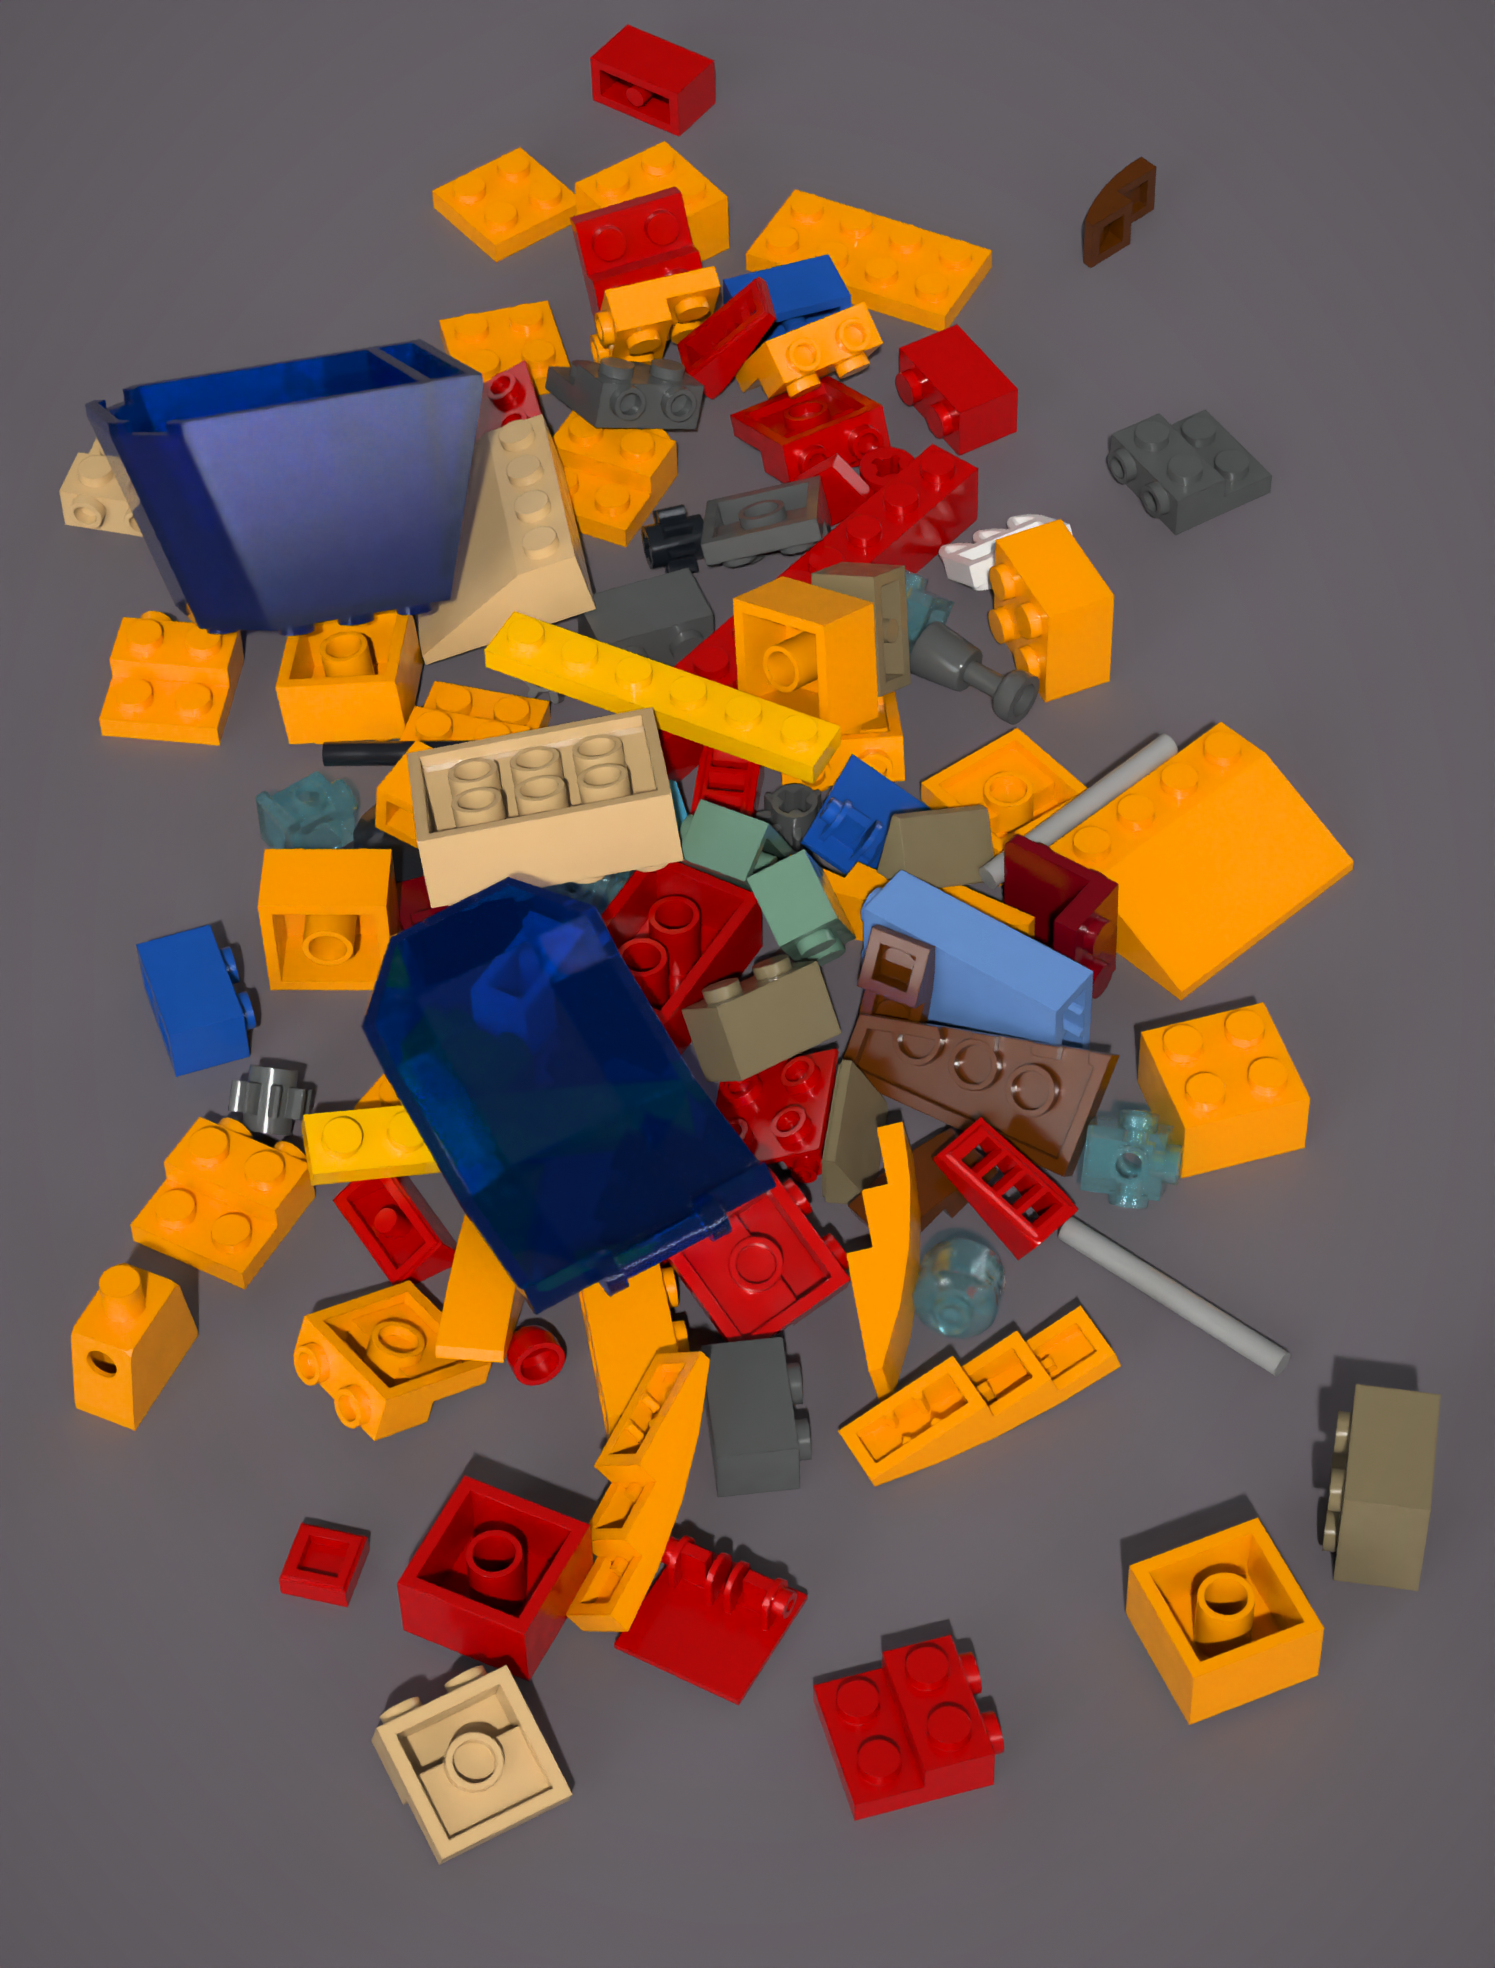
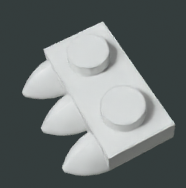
[938,514,1073,591]

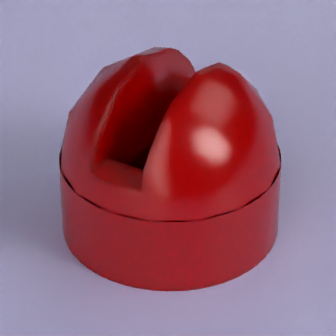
[506,1325,565,1386]

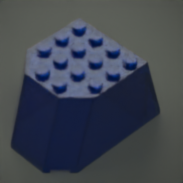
[85,339,484,636]

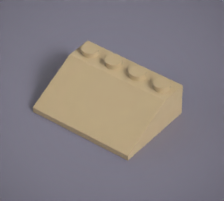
[396,414,596,665]
[407,707,684,908]

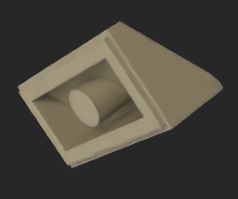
[877,805,994,888]
[822,1060,888,1204]

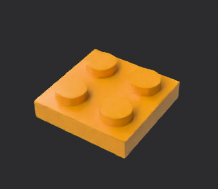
[432,147,577,263]
[439,300,570,397]

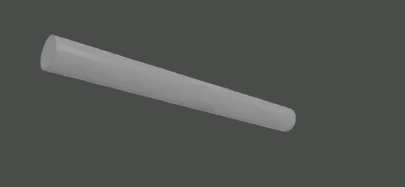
[979,734,1178,889]
[1058,1217,1291,1377]

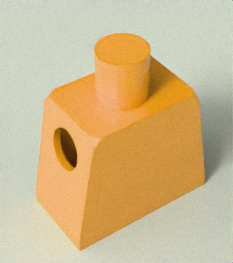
[71,1263,198,1431]

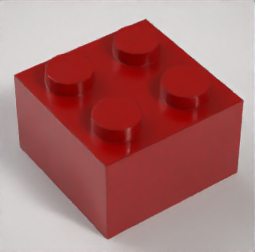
[397,1475,593,1681]

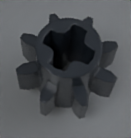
[641,504,704,574]

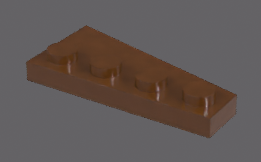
[843,1014,1120,1177]

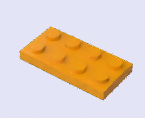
[746,189,992,331]

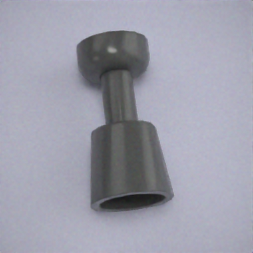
[910,621,1040,725]

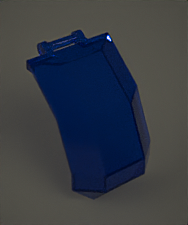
[361,877,776,1315]

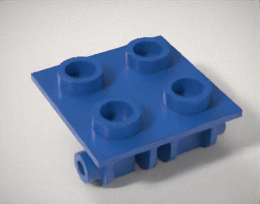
[801,754,932,875]

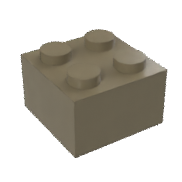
[1322,1384,1441,1591]

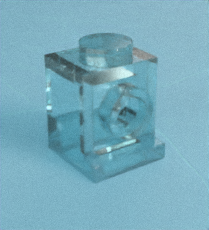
[255,771,357,849]

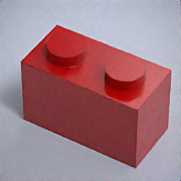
[590,24,716,137]
[895,324,1018,456]

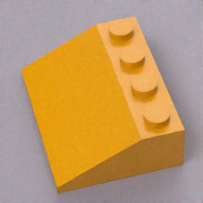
[1049,722,1354,1001]

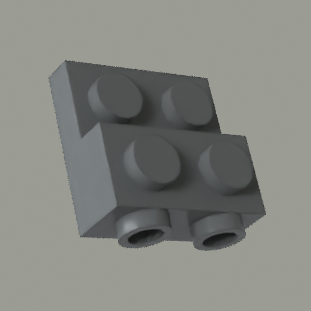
[545,357,704,429]
[1108,409,1272,535]
[701,475,831,567]

